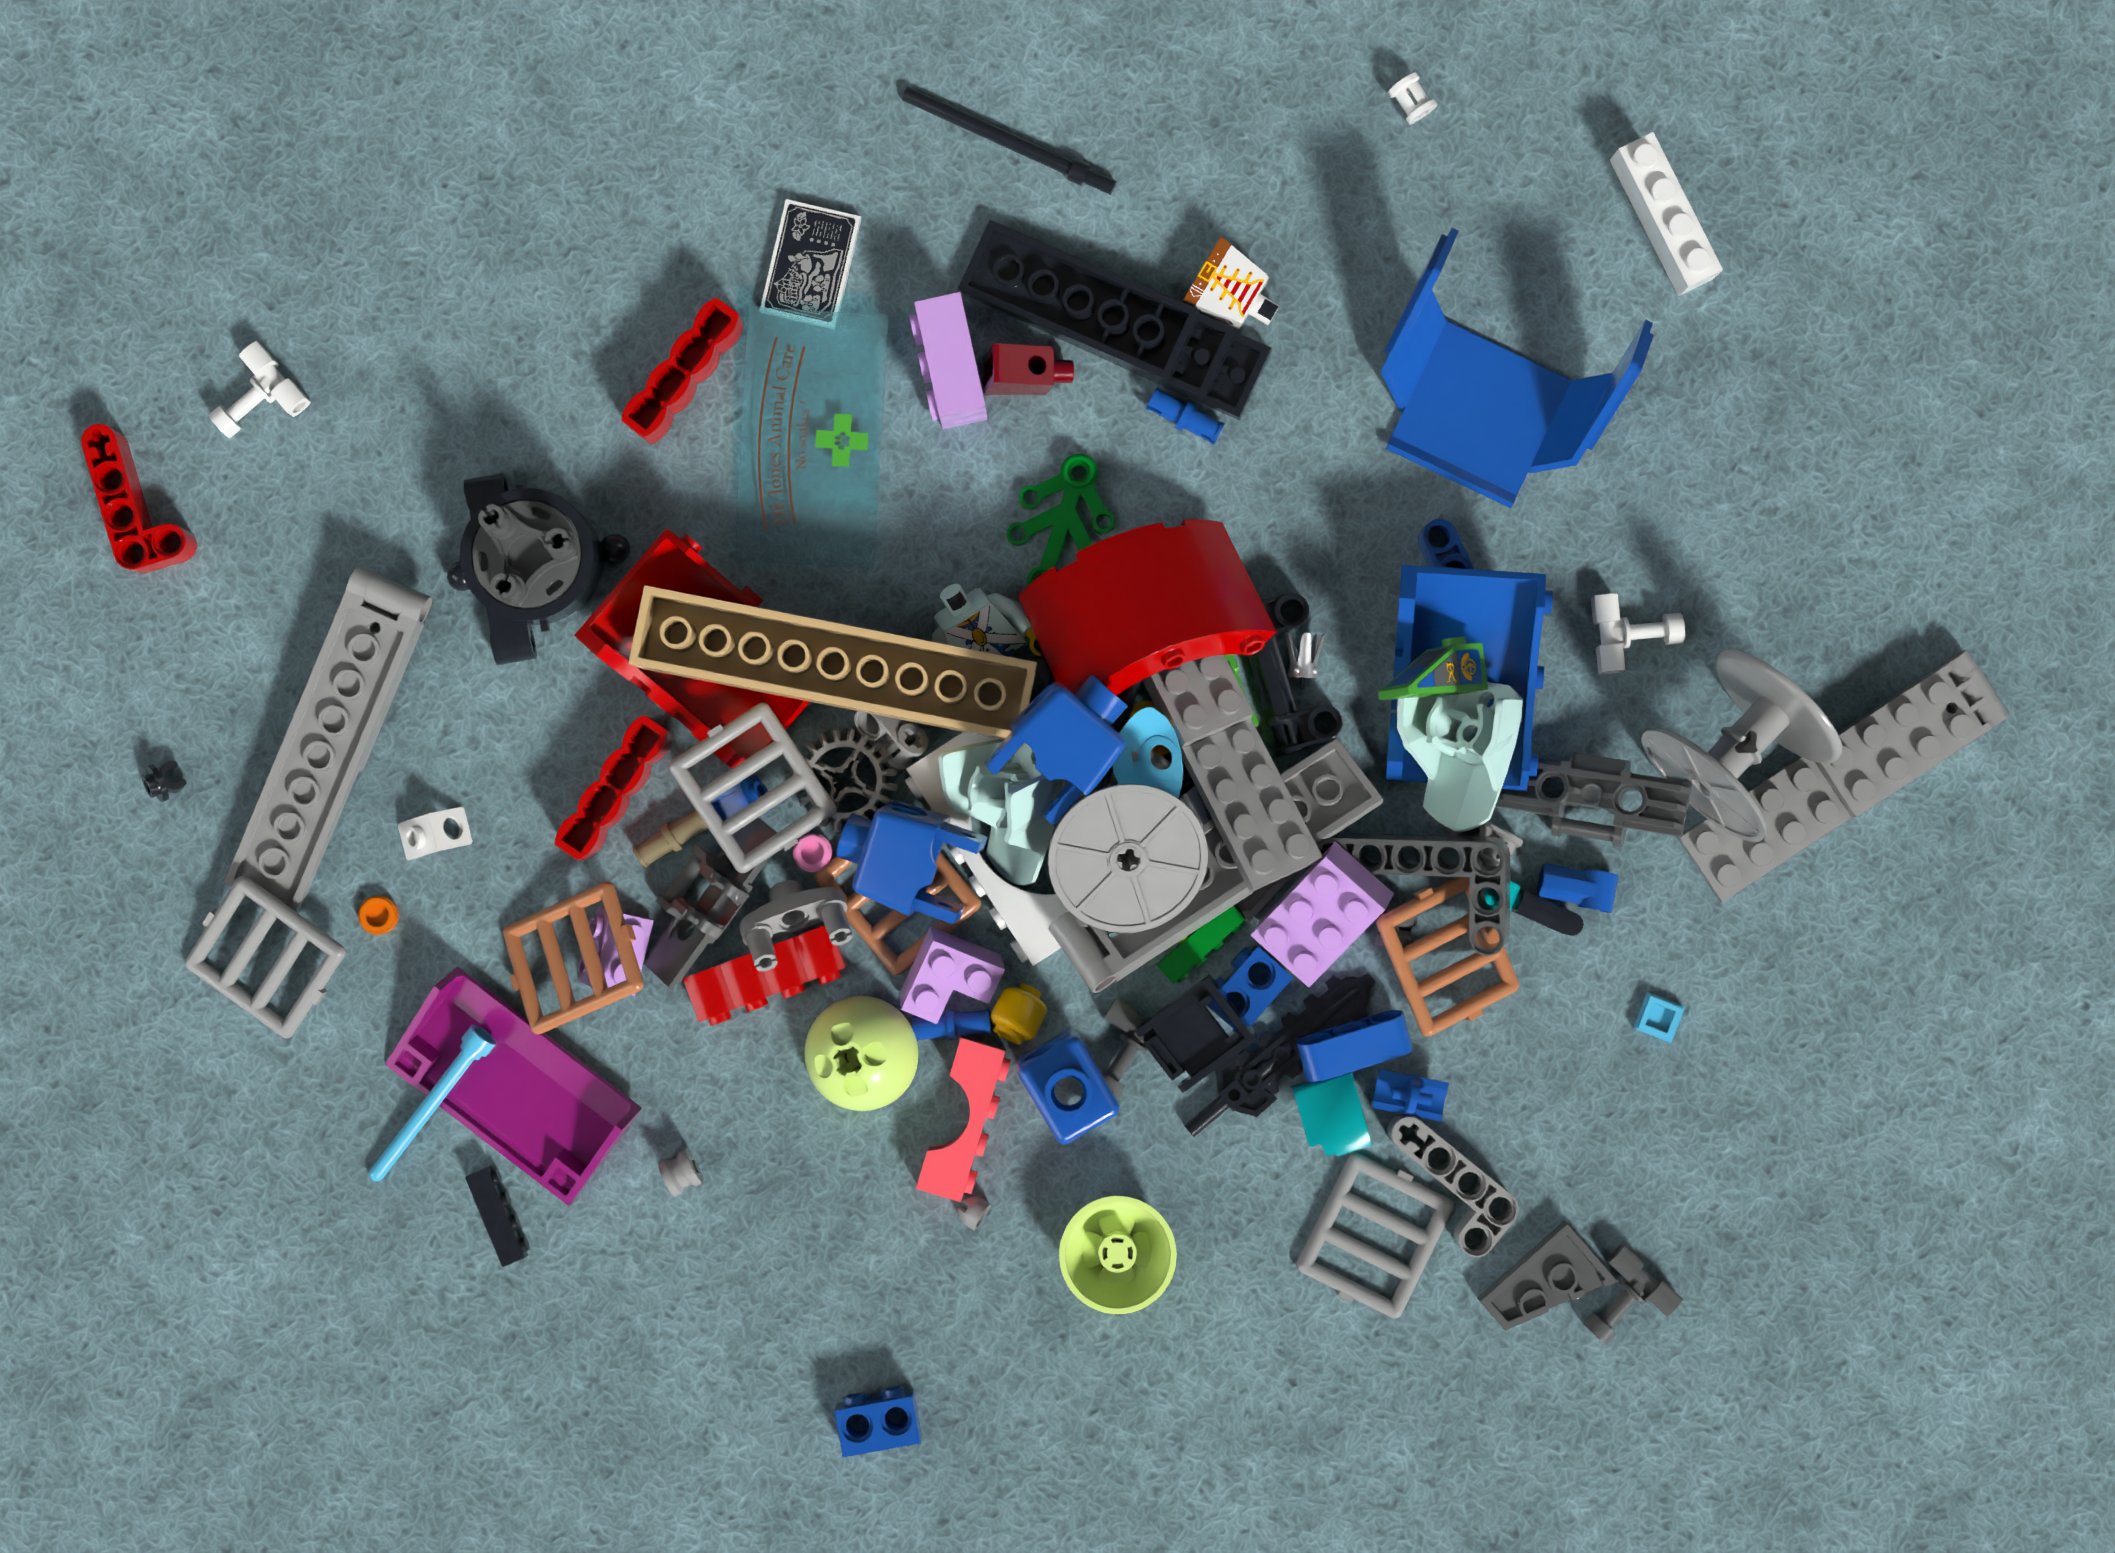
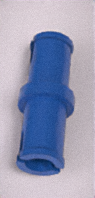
[1145,387,1225,445]
[912,1009,992,1041]

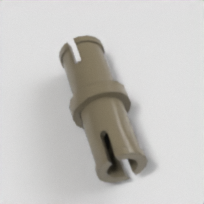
[632,809,708,868]

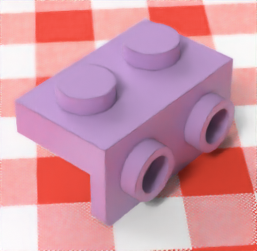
[578,907,654,996]

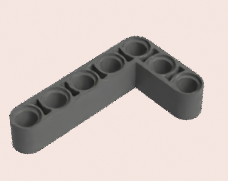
[1317,833,1510,956]

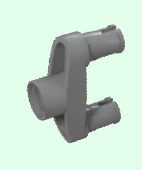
[739,880,852,971]

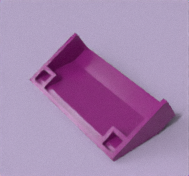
[385,966,642,1206]

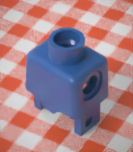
[985,674,1128,826]
[837,801,987,924]
[1017,1029,1120,1145]

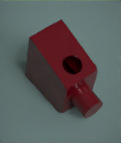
[983,343,1074,395]

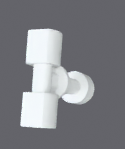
[208,341,311,438]
[1591,594,1685,675]

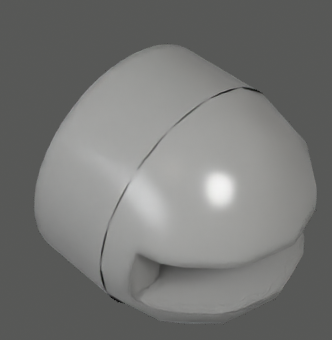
[958,1196,991,1231]

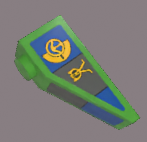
[1378,637,1488,700]

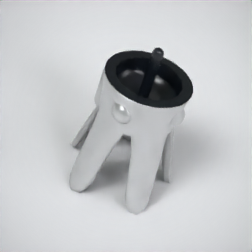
[1285,632,1326,690]

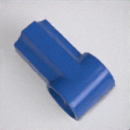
[1537,864,1619,913]

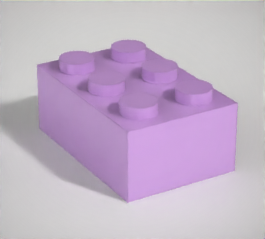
[909,292,987,429]
[1250,842,1394,987]

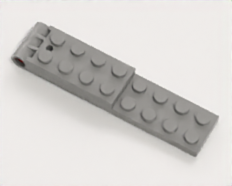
[224,565,432,913]
[1677,649,2010,902]
[1142,655,1323,892]
[1048,738,1383,993]

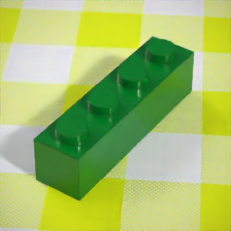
[1156,906,1246,984]

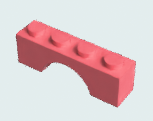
[916,1036,1011,1202]

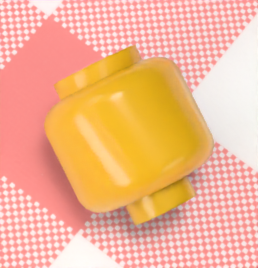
[990,983,1047,1044]

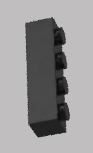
[465,1165,530,1267]

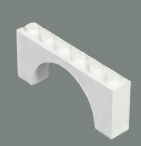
[905,732,1069,966]

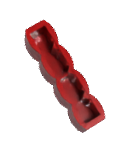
[621,297,744,445]
[555,715,674,860]
[683,925,847,1026]

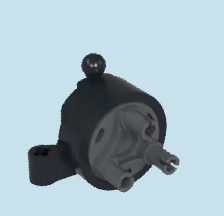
[447,473,630,665]

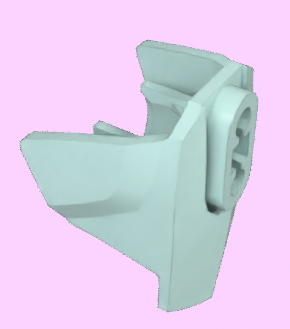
[1397,682,1523,832]
[938,740,1064,885]

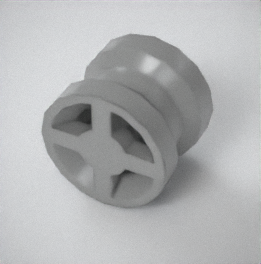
[658,1148,704,1197]

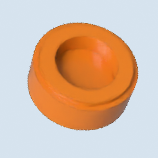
[358,896,399,935]

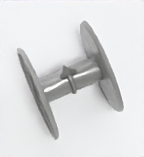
[1641,649,1843,842]
[1047,750,1208,933]

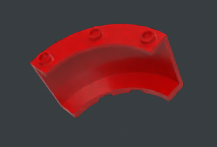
[1018,519,1277,696]
[574,528,809,769]

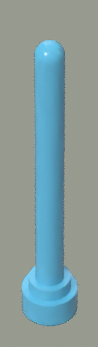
[369,1025,497,1181]

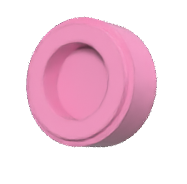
[793,833,833,872]

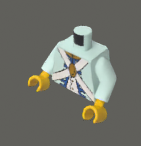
[931,584,1042,656]

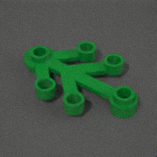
[1006,454,1115,586]

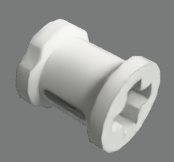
[1388,72,1438,125]

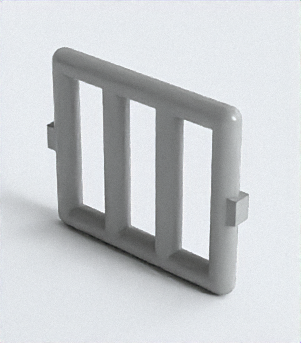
[669,703,836,873]
[185,876,346,1038]
[1296,1153,1454,1319]

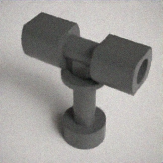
[1102,998,1156,1099]
[1583,1244,1683,1345]

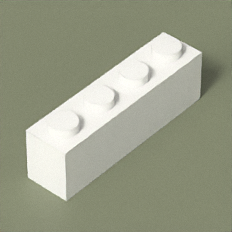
[1610,132,1723,296]

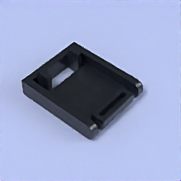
[1134,974,1257,1093]

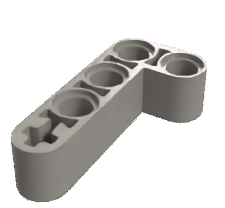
[1388,1114,1519,1258]

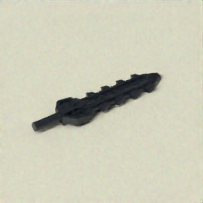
[1184,973,1375,1137]

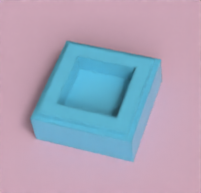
[1633,992,1685,1043]

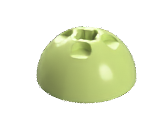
[804,995,918,1111]
[1059,1196,1177,1314]

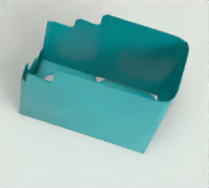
[1289,1072,1372,1157]

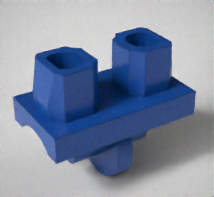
[1371,1068,1449,1121]

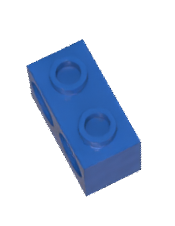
[1206,945,1293,1029]
[835,1385,922,1457]

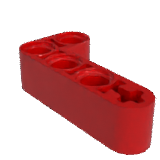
[81,424,197,573]

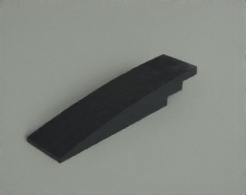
[958,220,1272,420]

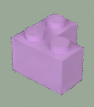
[899,926,1005,1024]

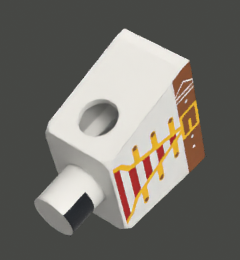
[1183,237,1280,330]

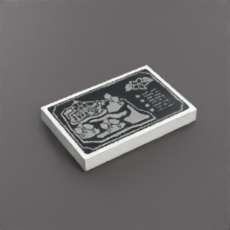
[759,199,861,330]

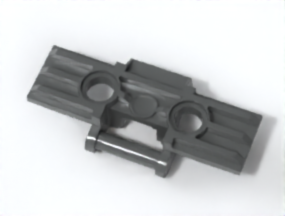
[1495,752,1692,847]
[643,817,778,989]

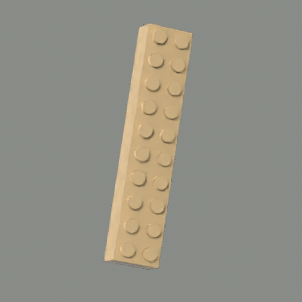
[628,585,1037,740]

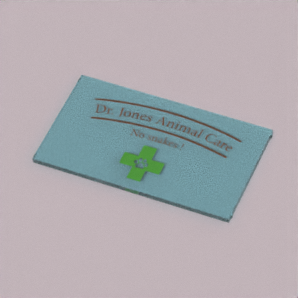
[735,306,889,571]

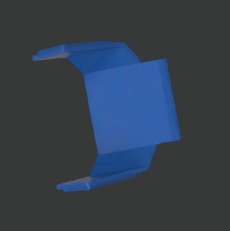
[1380,228,1654,508]

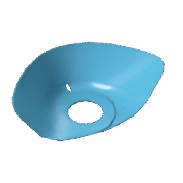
[1113,707,1183,798]

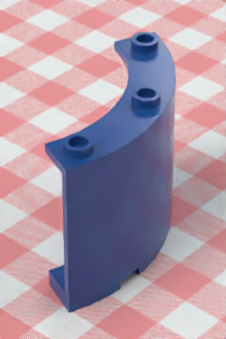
[1386,565,1553,791]

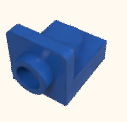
[710,775,772,821]

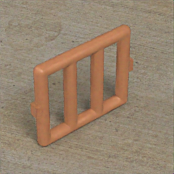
[815,852,981,975]
[1376,877,1519,1037]
[503,881,644,1035]

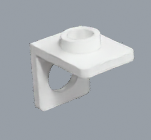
[398,807,472,860]

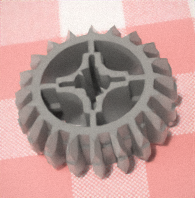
[793,728,897,833]

